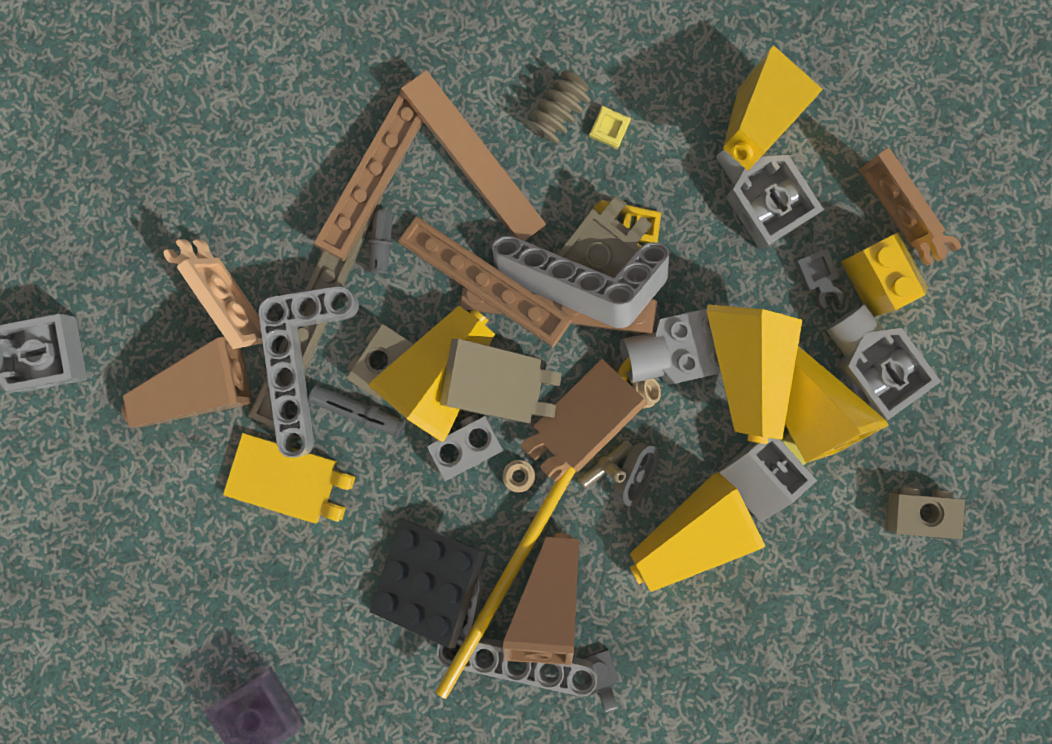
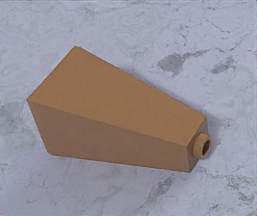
[121,337,253,428]
[503,533,579,666]

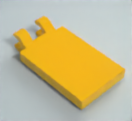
[223,433,355,524]

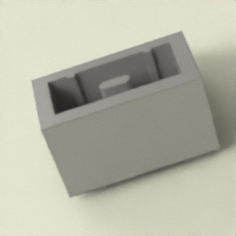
[718,438,817,522]

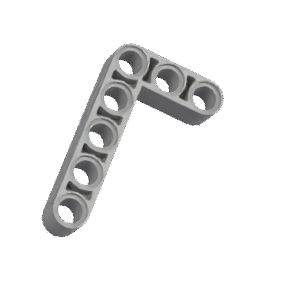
[492,236,669,328]
[259,287,359,458]
[437,573,597,696]

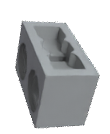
[427,413,504,481]

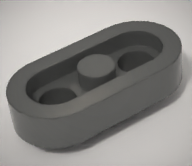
[614,442,659,507]

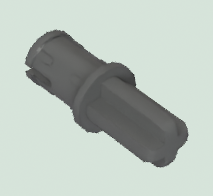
[367,209,394,275]

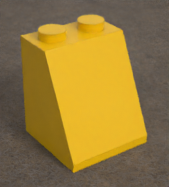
[841,232,928,317]

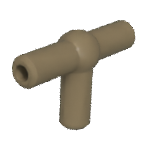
[578,440,633,489]

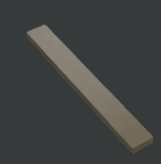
[248,195,383,428]

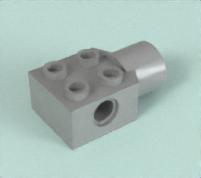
[716,150,824,251]
[826,304,941,420]
[620,305,723,385]
[0,314,87,392]

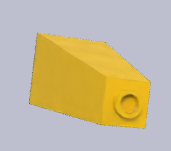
[723,45,823,171]
[707,305,802,444]
[368,306,495,442]
[785,346,889,463]
[630,472,766,592]

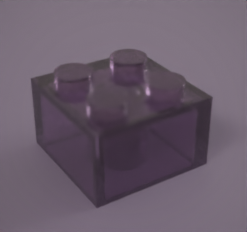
[204,667,305,744]

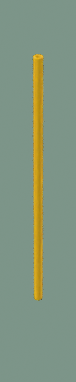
[435,356,631,699]

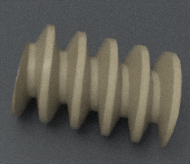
[525,69,591,144]

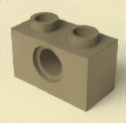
[346,324,414,401]
[886,487,965,539]

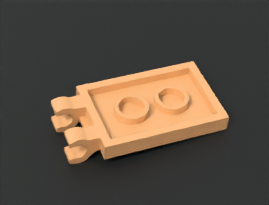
[163,239,263,349]

